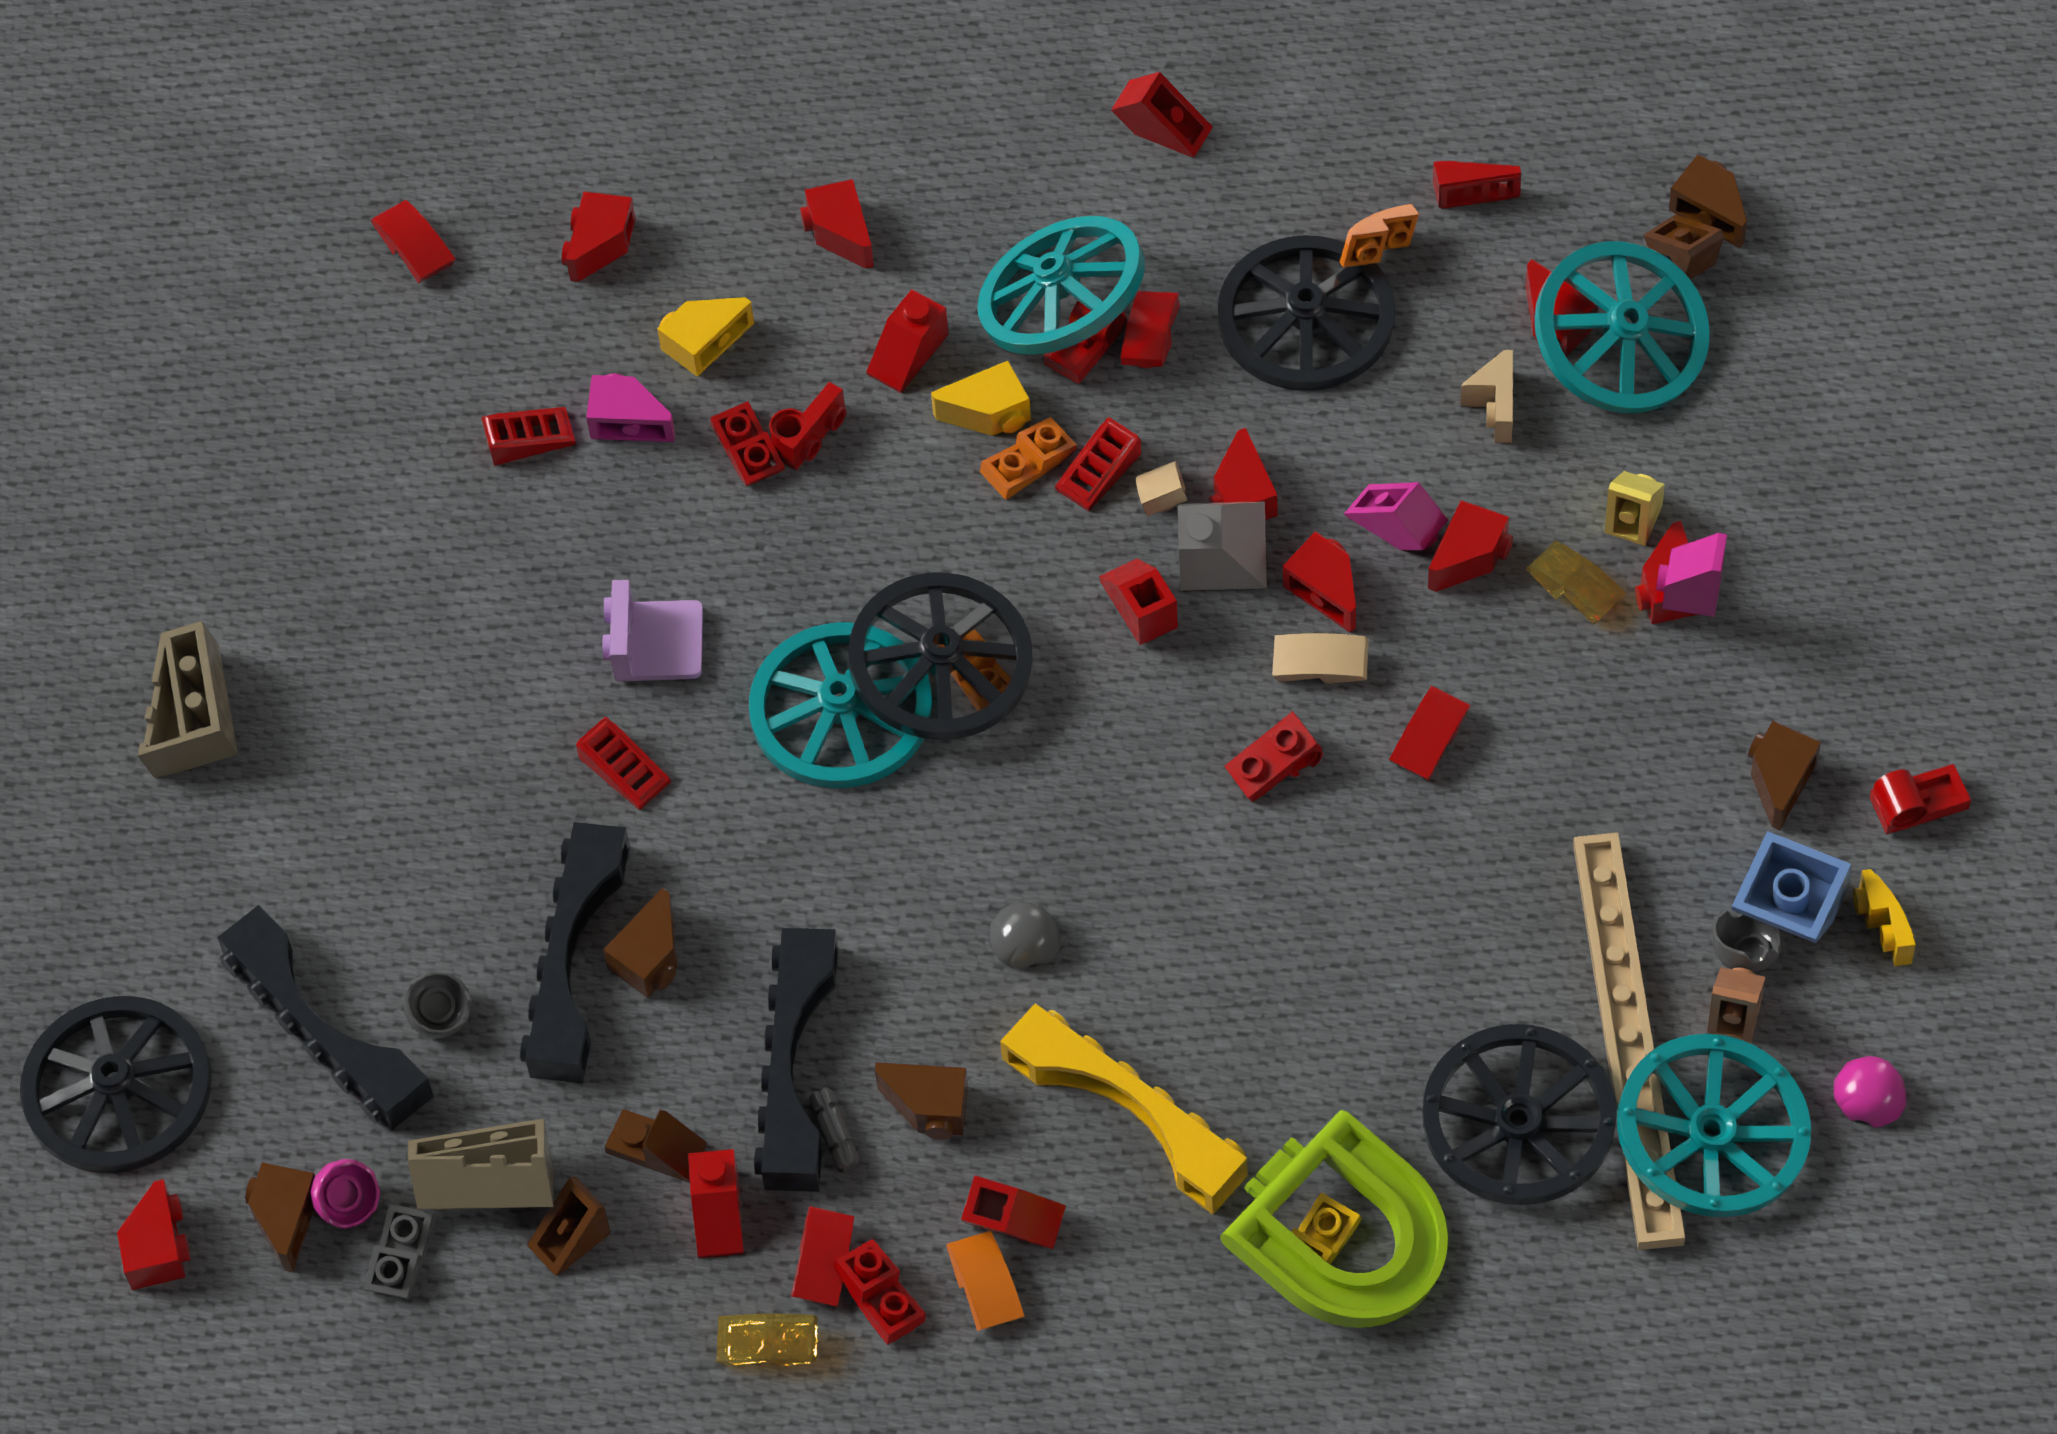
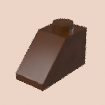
[1669,154,1747,248]
[1748,721,1821,831]
[603,887,677,998]
[875,1062,968,1140]
[245,1162,315,1272]

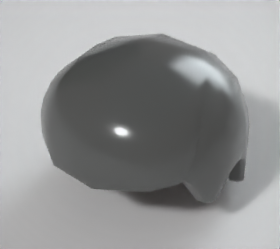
[989,902,1061,970]
[1712,909,1783,972]
[404,971,472,1039]

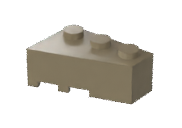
[138,621,238,778]
[408,1119,554,1210]

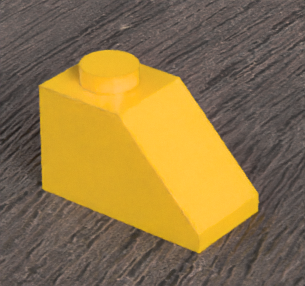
[657,297,755,377]
[931,361,1031,436]

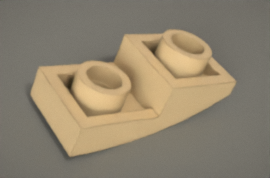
[1136,461,1187,517]
[1272,633,1369,684]

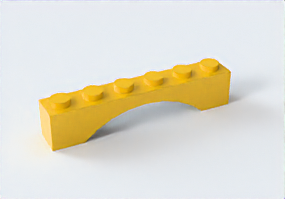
[1000,1003,1248,1215]

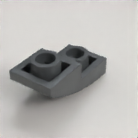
[363,1204,437,1300]

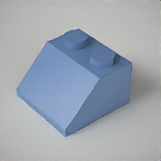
[1732,831,1851,943]

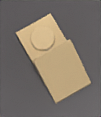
[1461,350,1513,443]

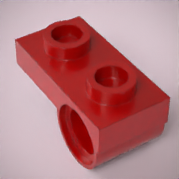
[1044,298,1127,384]
[769,382,847,470]
[1224,711,1323,802]
[1869,764,1971,835]

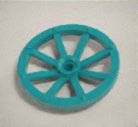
[977,216,1145,355]
[1535,241,1709,413]
[749,622,933,788]
[1617,1034,1811,1217]

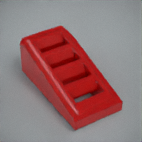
[1433,161,1521,209]
[481,407,576,466]
[1055,417,1142,512]
[576,717,671,810]

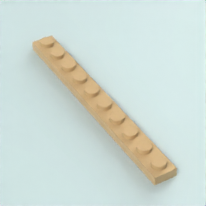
[1573,832,1685,1250]

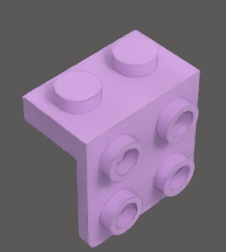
[602,580,703,681]

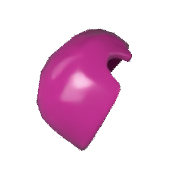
[1834,1056,1906,1128]
[310,1159,380,1229]

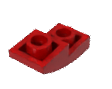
[371,200,455,284]
[1121,291,1180,368]
[710,401,785,487]
[1389,685,1471,781]
[790,1206,855,1307]
[835,1239,926,1345]

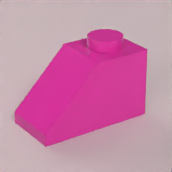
[586,373,675,442]
[1344,482,1448,550]
[1656,533,1727,617]

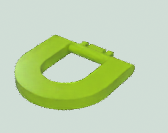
[1220,1110,1448,1328]

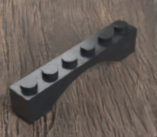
[520,822,630,1083]
[217,905,434,1130]
[754,928,839,1192]

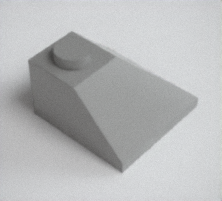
[1178,502,1267,591]

